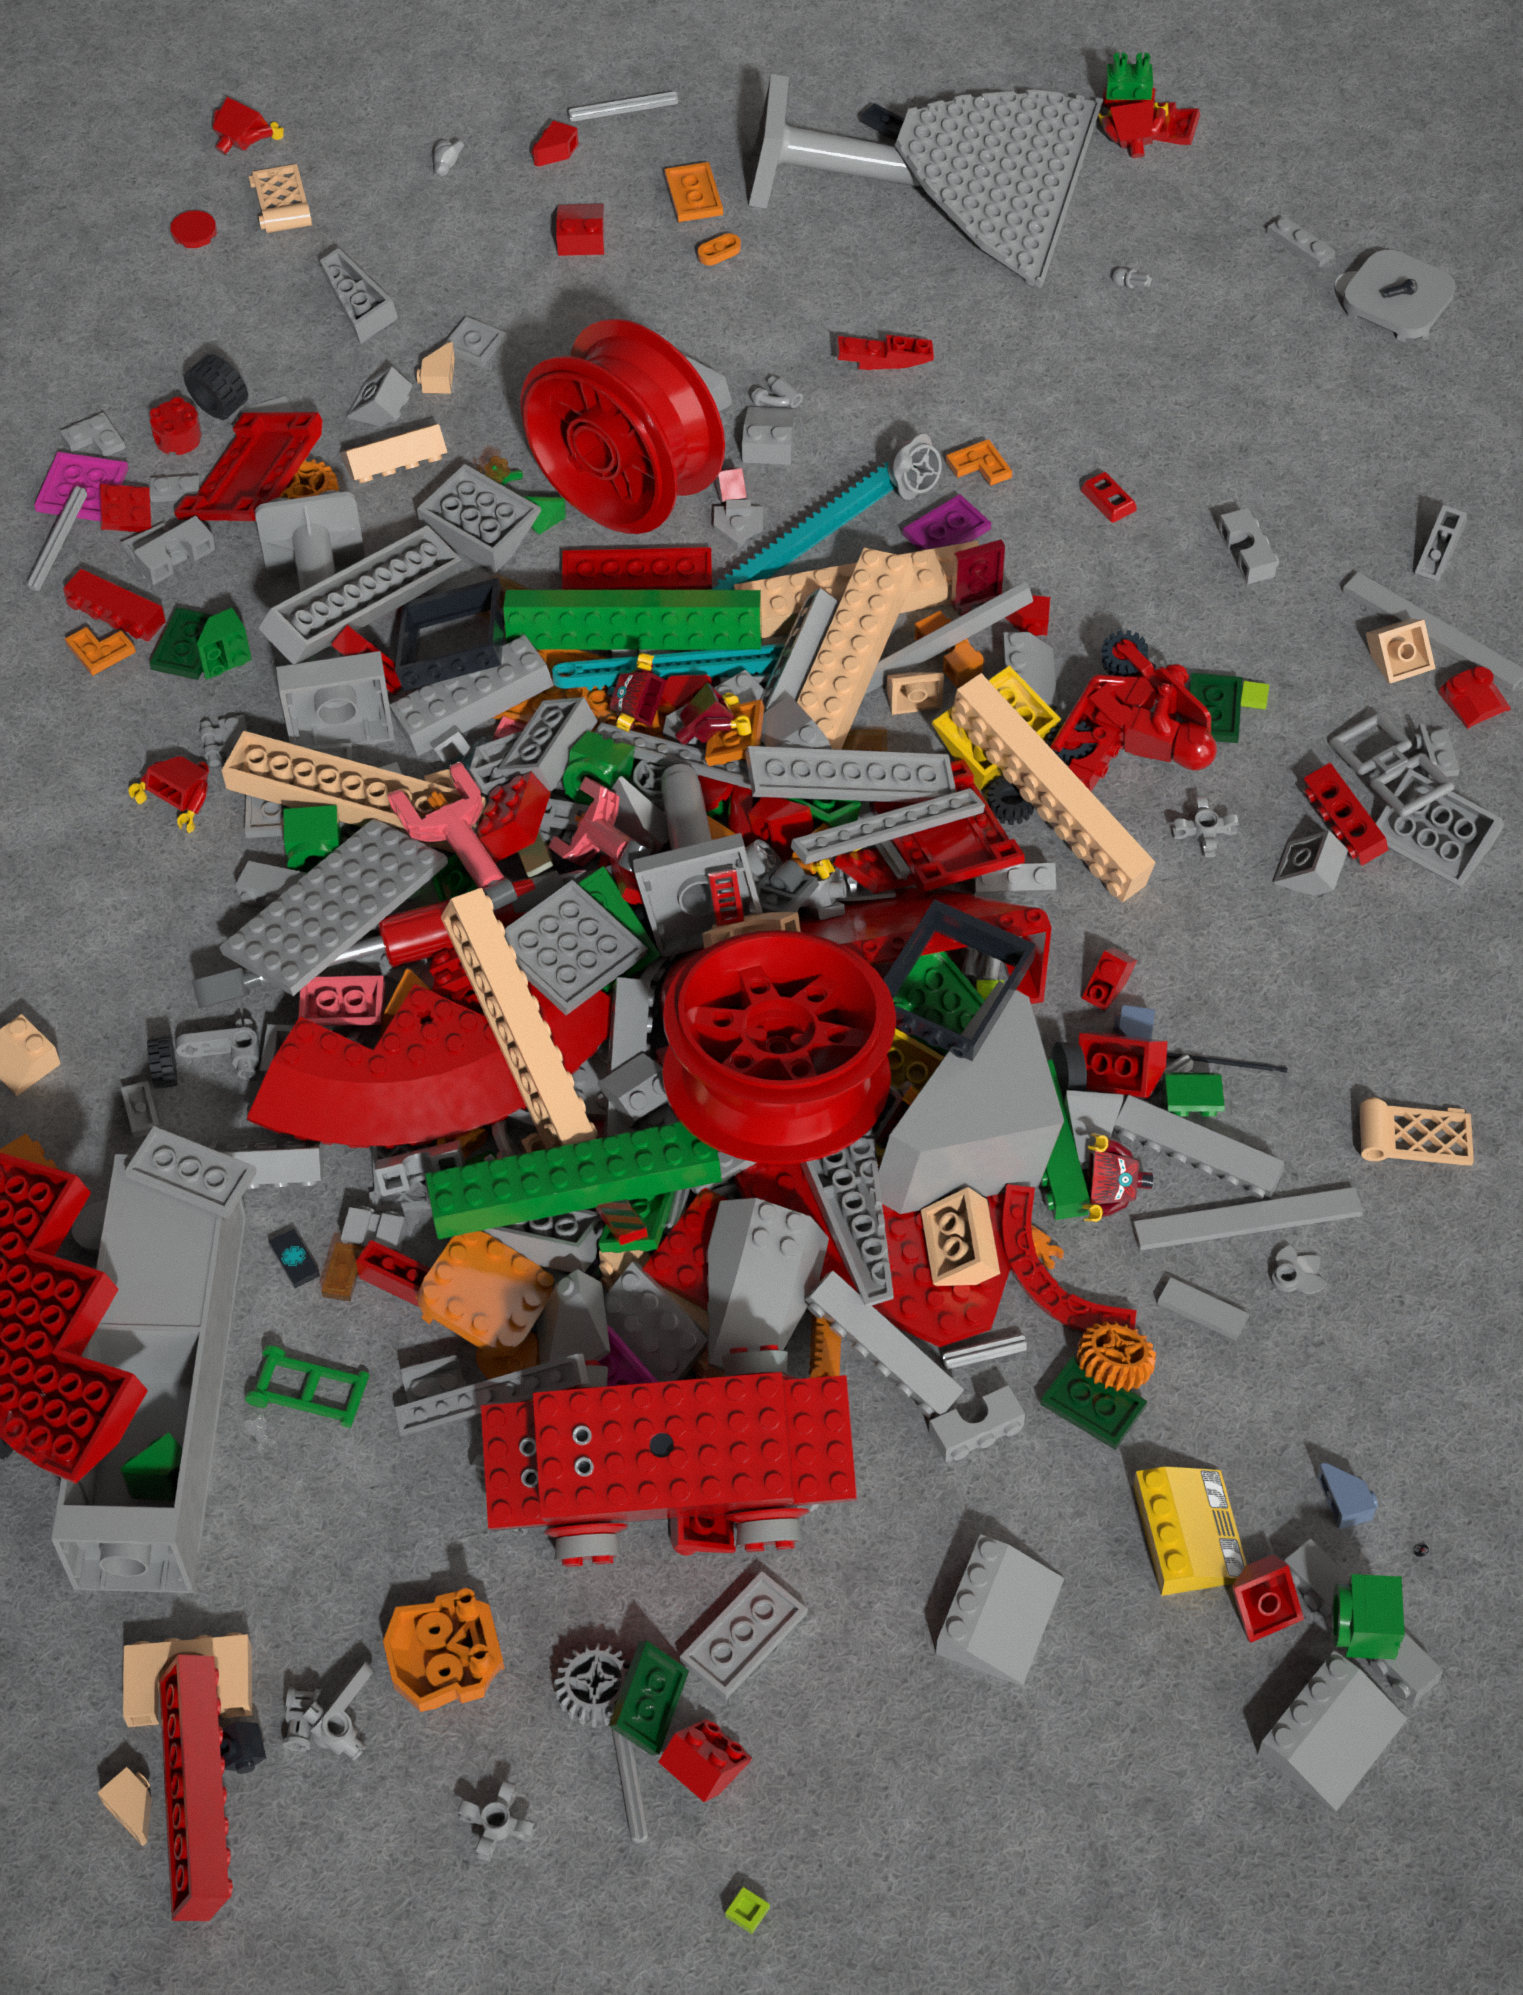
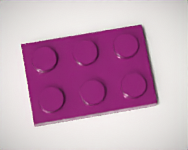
[903,494,992,551]

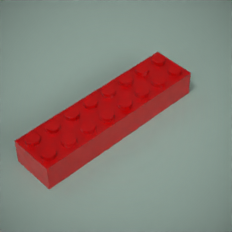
[159,1655,233,1921]

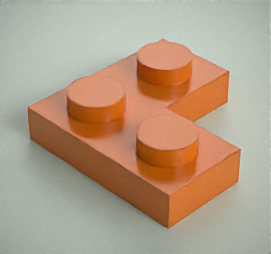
[946,439,1012,486]
[65,627,136,676]

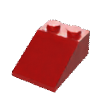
[556,203,604,256]

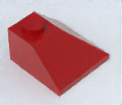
[1232,1554,1304,1643]

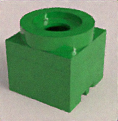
[563,731,635,805]
[284,805,343,873]
[1332,1574,1405,1660]

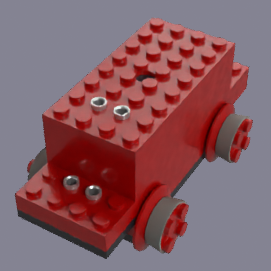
[481,1345,858,1567]

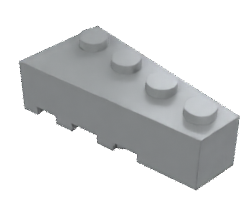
[320,248,398,344]

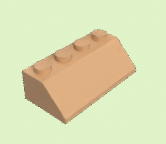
[340,424,447,483]

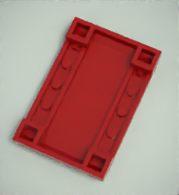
[174,412,323,521]
[869,759,1025,892]

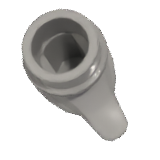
[434,140,464,176]

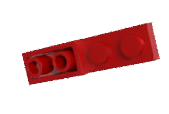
[836,335,934,370]

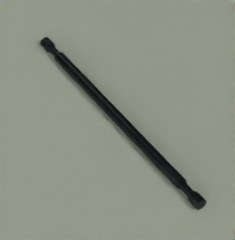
[1167,1052,1288,1073]

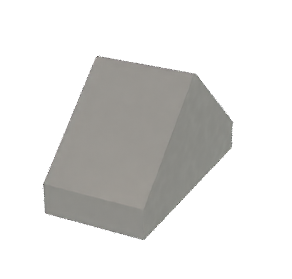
[879,981,1064,1214]

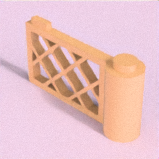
[249,164,312,233]
[1359,1097,1474,1165]

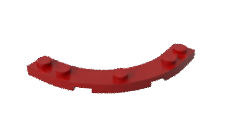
[1002,1184,1137,1332]

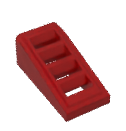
[708,868,744,927]

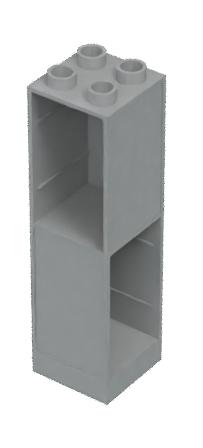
[51,1149,247,1593]

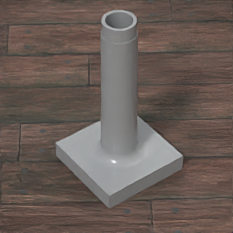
[749,74,922,208]
[633,764,763,958]

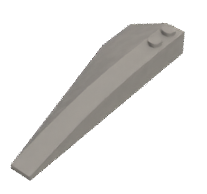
[800,1126,893,1307]

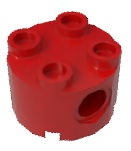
[149,397,202,455]

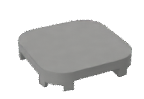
[1342,250,1456,342]

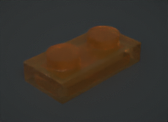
[321,1242,364,1302]

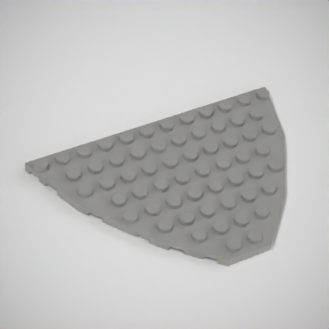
[895,89,1103,288]

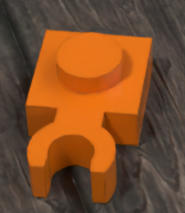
[1031,1225,1064,1270]

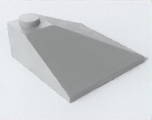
[536,1269,610,1364]

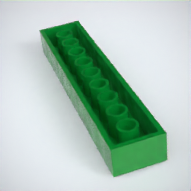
[503,590,762,650]
[425,1122,722,1239]

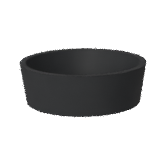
[1051,1042,1087,1101]

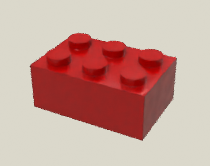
[476,771,551,863]

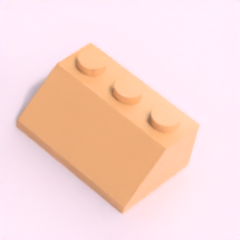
[921,1187,1000,1286]

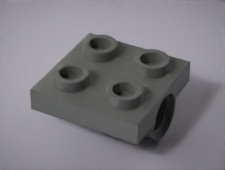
[756,860,819,913]

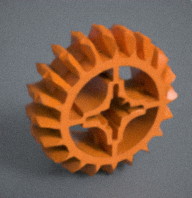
[279,459,339,499]
[1076,1321,1156,1392]

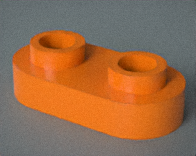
[698,233,741,266]

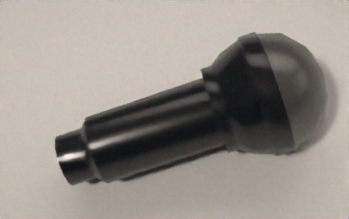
[1382,278,1418,298]

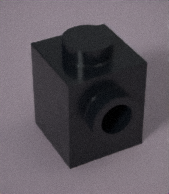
[220,1721,266,1774]

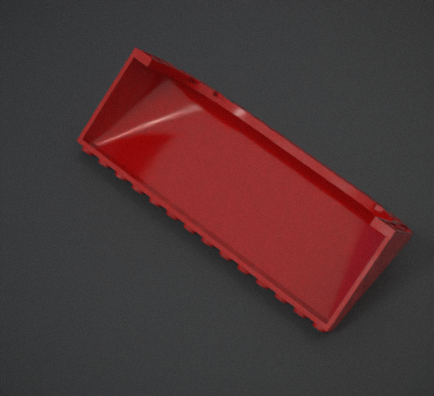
[658,888,1052,1047]

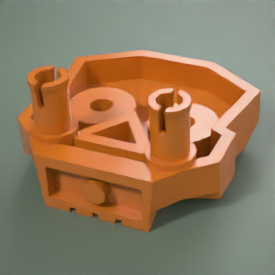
[383,1588,505,1712]

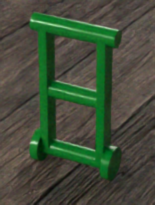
[245,1345,370,1428]

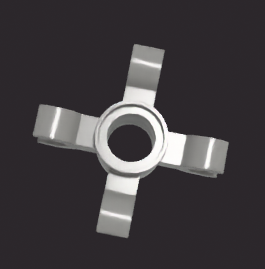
[1173,796,1239,858]
[458,1781,535,1862]

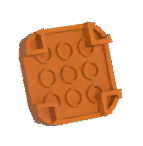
[415,1231,554,1360]

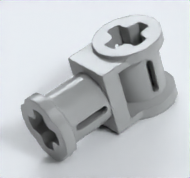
[283,1687,322,1752]

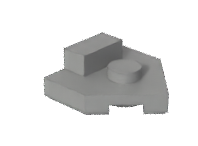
[714,500,763,549]

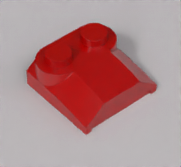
[1438,666,1511,729]
[670,1514,736,1556]

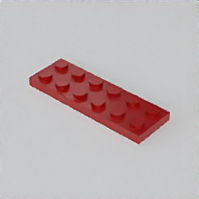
[562,547,712,590]

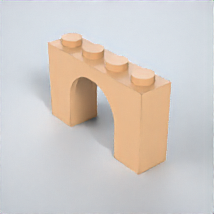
[123,1632,252,1727]

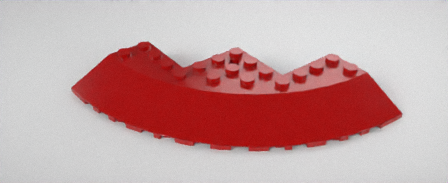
[247,980,612,1148]
[0,1152,148,1484]

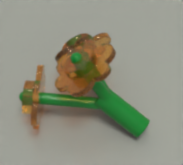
[477,456,523,486]

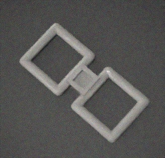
[1330,713,1454,817]

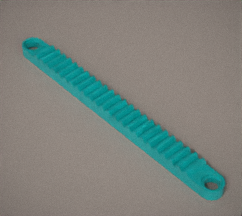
[712,462,917,590]
[552,644,785,691]

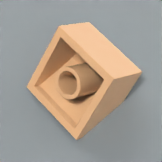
[1366,618,1435,683]
[0,1014,61,1096]

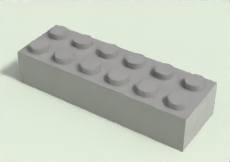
[389,635,554,756]

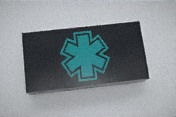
[268,1229,320,1289]

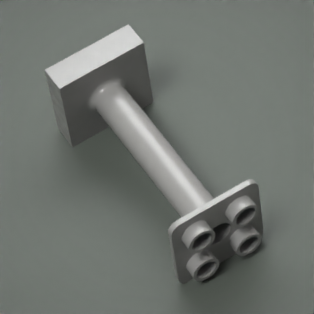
[255,490,395,747]

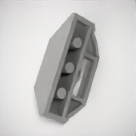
[469,732,522,795]

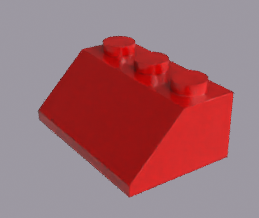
[1078,1032,1168,1098]

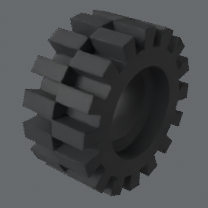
[987,777,1034,825]
[147,1037,178,1089]

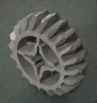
[554,1643,631,1728]

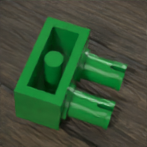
[1105,52,1153,100]

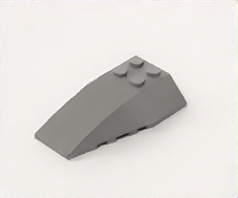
[706,1198,829,1371]

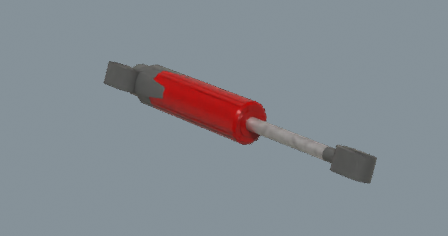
[192,865,617,1008]

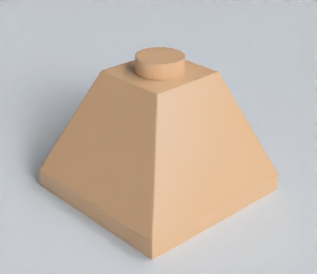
[887,672,944,715]

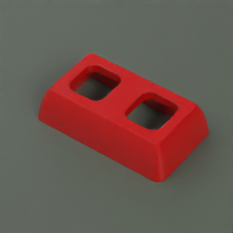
[1080,472,1137,523]

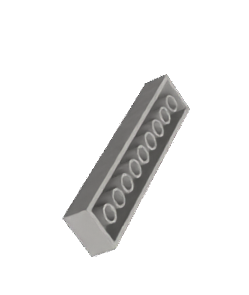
[258,525,462,664]

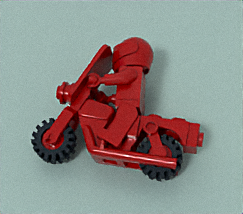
[1048,630,1217,792]

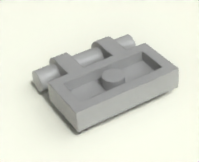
[200,715,247,767]

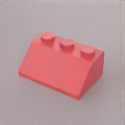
[298,976,387,1026]

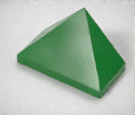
[521,496,566,535]

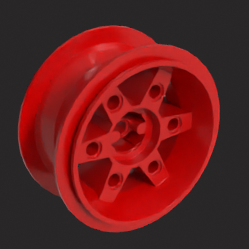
[520,319,725,534]
[662,930,896,1164]

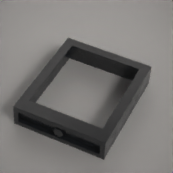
[395,577,505,691]
[884,899,1036,1062]

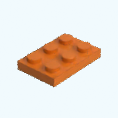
[664,162,723,222]
[705,699,765,766]

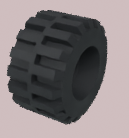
[184,354,249,420]

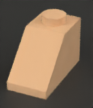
[417,342,455,393]
[97,1767,152,1846]

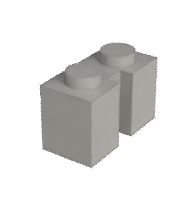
[341,1206,408,1254]

